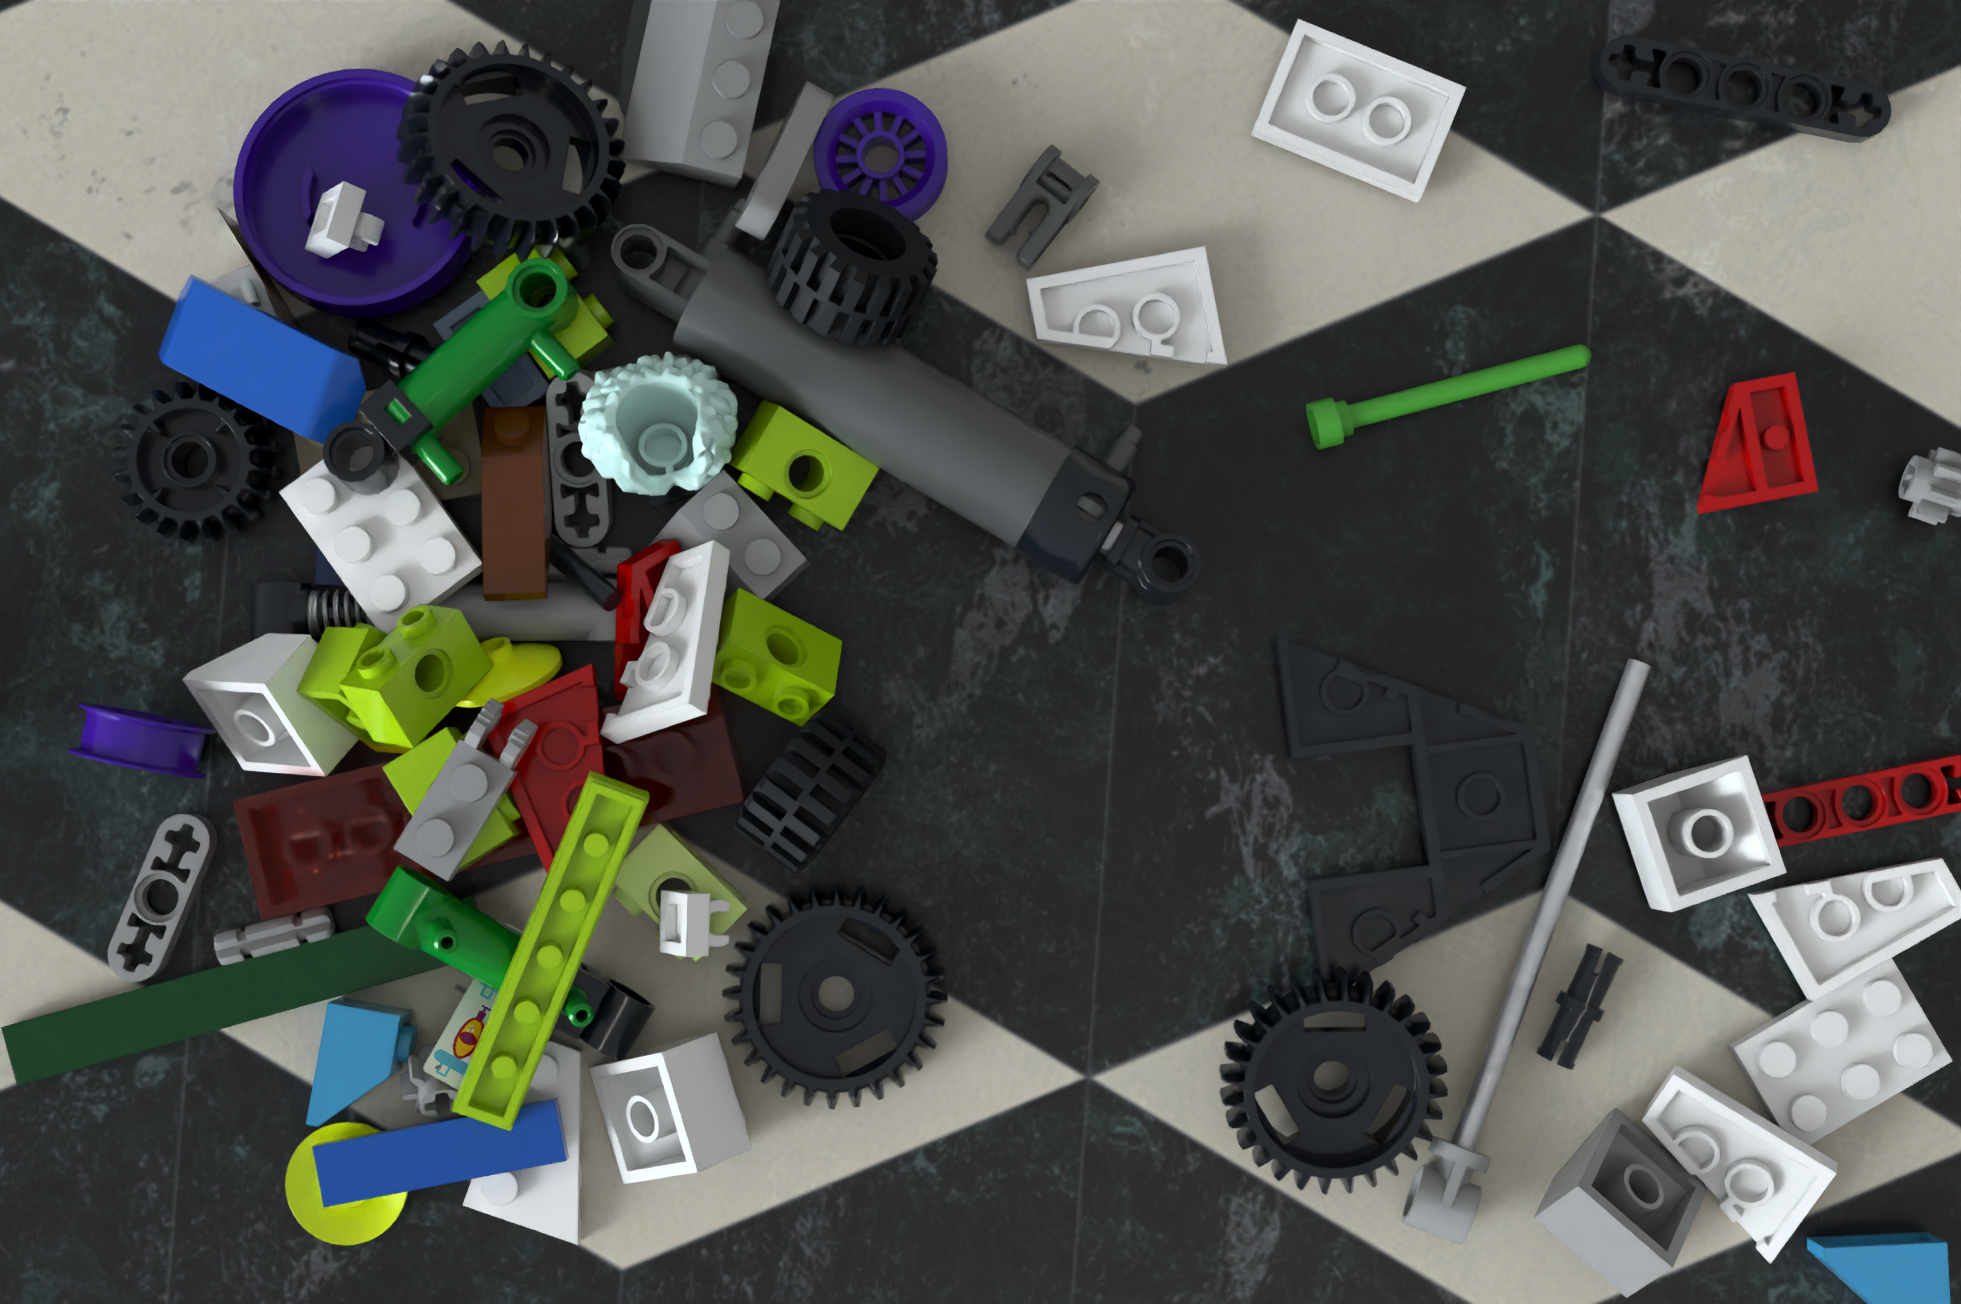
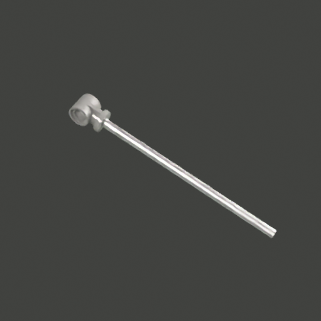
[1401,659,1651,1245]

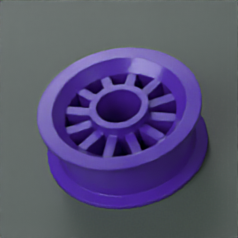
[814,88,948,221]
[68,702,216,779]

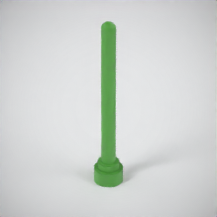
[1306,344,1592,450]

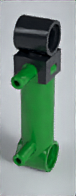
[322,258,580,495]
[365,864,655,1061]

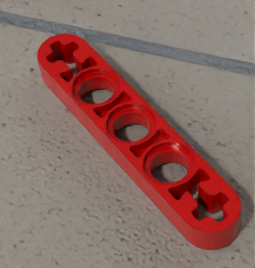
[1760,753,1961,848]

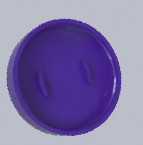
[233,69,486,318]

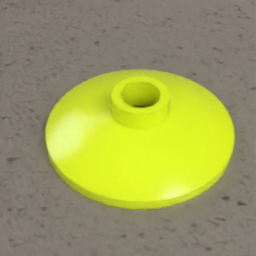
[455,637,563,708]
[285,1122,408,1245]

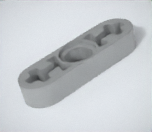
[735,80,834,241]
[546,369,613,548]
[107,813,218,982]

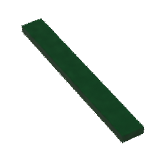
[1,895,478,1086]

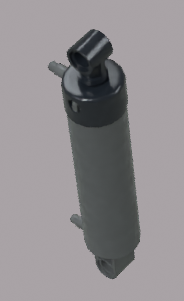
[611,198,1202,606]

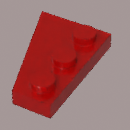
[477,663,606,873]

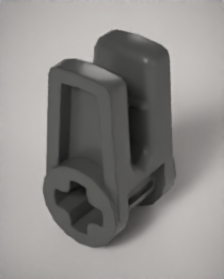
[984,144,1100,271]

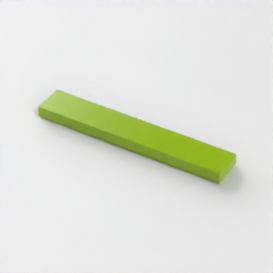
[452,771,650,1131]

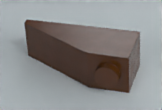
[481,405,553,601]

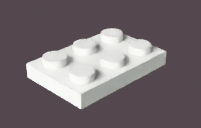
[1250,19,1466,203]
[279,424,483,635]
[1728,958,1952,1145]

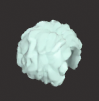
[578,351,738,496]

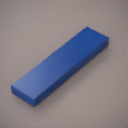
[312,1097,569,1208]

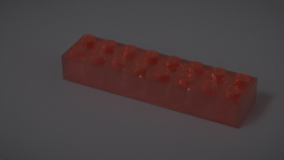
[233,682,749,921]

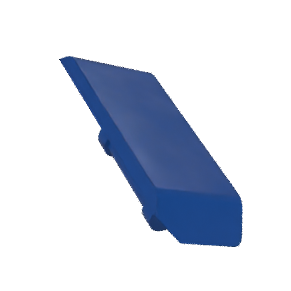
[159,274,367,444]

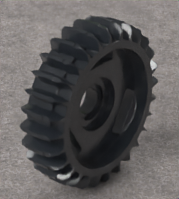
[396,40,626,263]
[722,882,948,1109]
[1219,966,1448,1195]

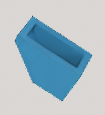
[306,997,418,1127]
[1807,1232,1951,1304]

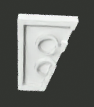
[1026,246,1228,368]
[600,540,731,744]
[1747,857,1961,1002]
[463,1038,583,1245]
[1642,1065,1838,1264]

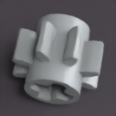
[1899,447,1961,525]
[400,1043,458,1119]

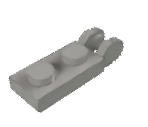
[393,698,538,882]

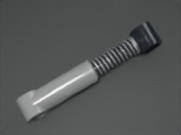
[250,579,617,643]

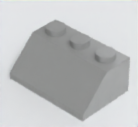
[617,0,780,189]

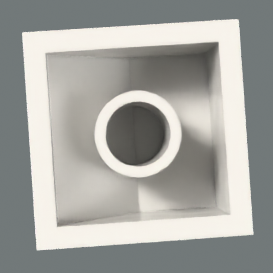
[182,633,359,777]
[1611,755,1787,912]
[589,1032,752,1184]

